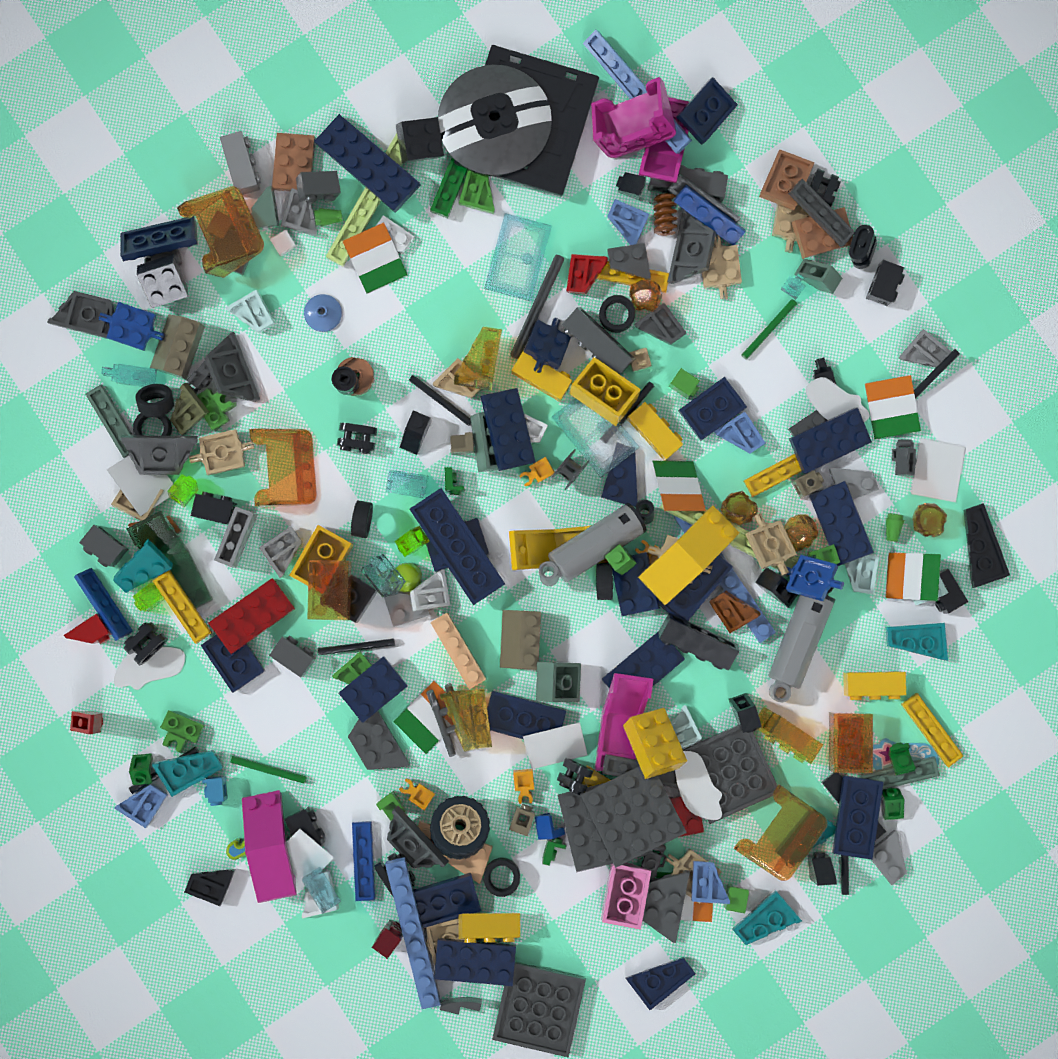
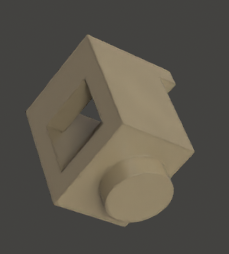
[791,470,824,499]
[509,804,535,836]

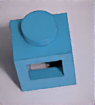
[202,776,228,806]

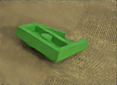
[459,170,495,214]
[332,651,372,684]

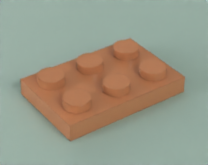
[272,133,315,191]
[759,149,815,211]
[791,207,853,259]

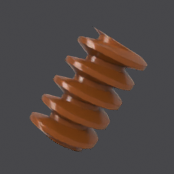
[653,193,678,236]

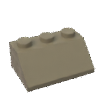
[150,314,205,380]
[500,610,541,670]

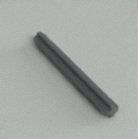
[510,254,564,359]

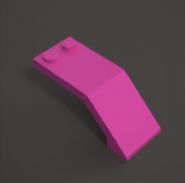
[639,97,690,183]
[594,673,653,771]
[242,790,297,903]

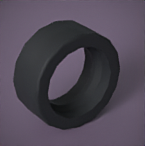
[599,295,635,333]
[135,384,174,417]
[133,413,172,436]
[351,500,373,538]
[596,564,613,600]
[483,858,520,897]

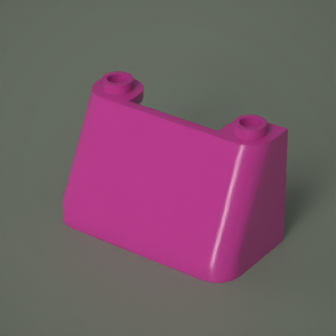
[591,77,676,158]

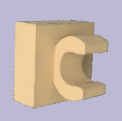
[630,348,652,372]

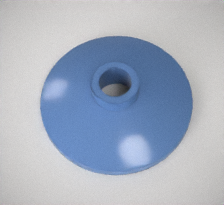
[304,294,342,332]

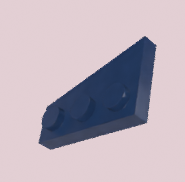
[601,443,638,508]
[625,957,696,1010]

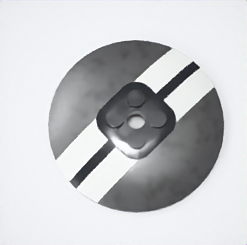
[438,65,551,176]

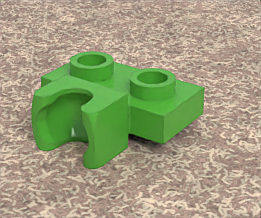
[197,388,237,431]
[160,710,205,753]

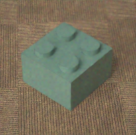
[536,662,581,702]

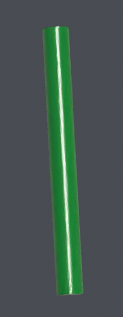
[741,299,797,360]
[230,756,307,784]

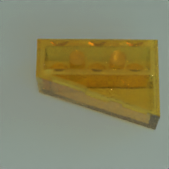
[454,326,502,391]
[440,689,492,752]
[757,707,823,764]

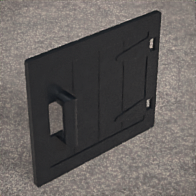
[454,45,599,196]

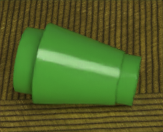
[314,208,342,227]
[885,513,905,542]

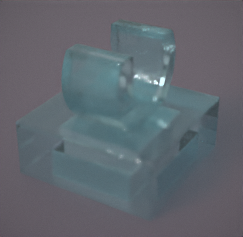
[780,274,805,300]

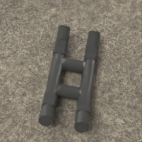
[426,683,475,757]

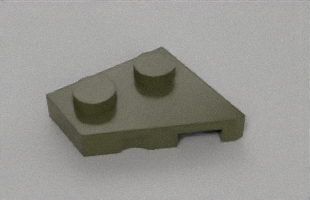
[170,383,209,435]

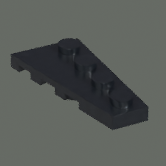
[963,503,1010,588]

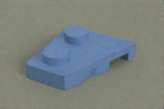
[714,412,766,454]
[691,861,730,904]

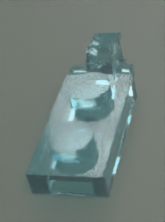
[101,364,157,387]

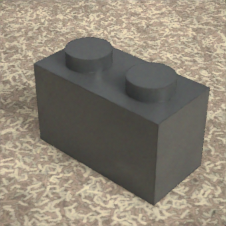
[296,171,341,203]
[79,525,129,567]
[269,635,316,678]

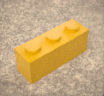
[511,351,572,402]
[627,402,683,461]
[843,671,906,700]
[459,913,521,943]

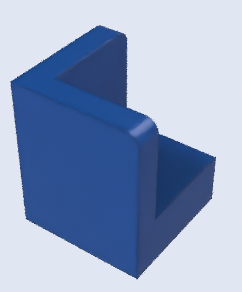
[535,813,565,840]

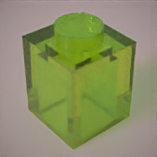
[167,474,199,508]
[394,526,430,557]
[132,582,165,612]

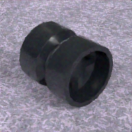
[331,366,360,395]

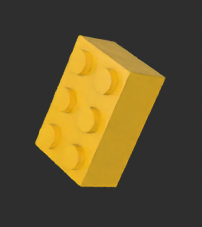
[569,357,641,426]
[289,525,354,595]
[623,708,687,779]

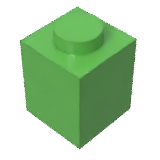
[669,368,700,399]
[604,544,637,575]

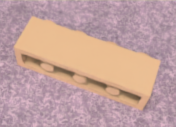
[430,613,487,690]

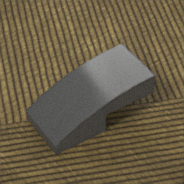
[440,997,482,1015]

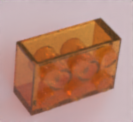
[307,560,352,620]
[829,712,873,773]

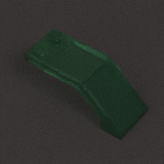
[127,511,213,609]

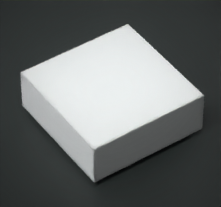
[270,230,297,256]

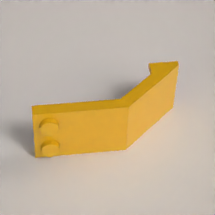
[638,505,740,605]
[509,525,609,570]

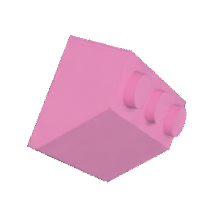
[601,863,651,930]

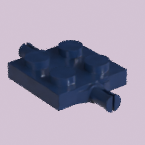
[524,317,571,373]

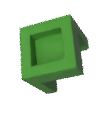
[808,544,840,564]
[376,791,407,821]
[724,883,749,914]

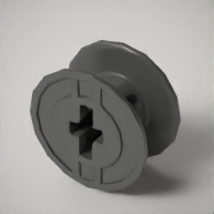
[551,449,590,491]

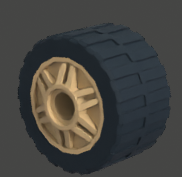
[430,796,490,860]

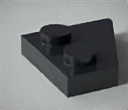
[184,869,235,906]

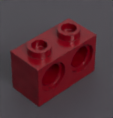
[371,920,403,959]

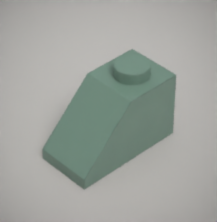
[249,186,279,229]
[794,259,843,294]

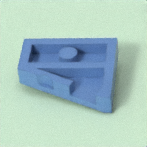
[607,199,650,245]
[114,784,168,828]

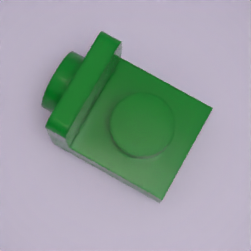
[444,467,465,495]
[888,742,916,776]
[129,753,153,785]
[881,788,905,820]
[542,837,567,866]

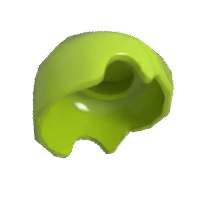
[391,562,422,592]

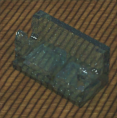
[386,469,429,498]
[360,554,406,598]
[302,867,341,914]

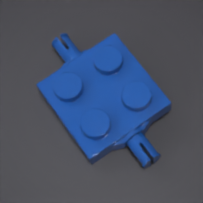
[99,302,164,351]
[780,555,844,601]

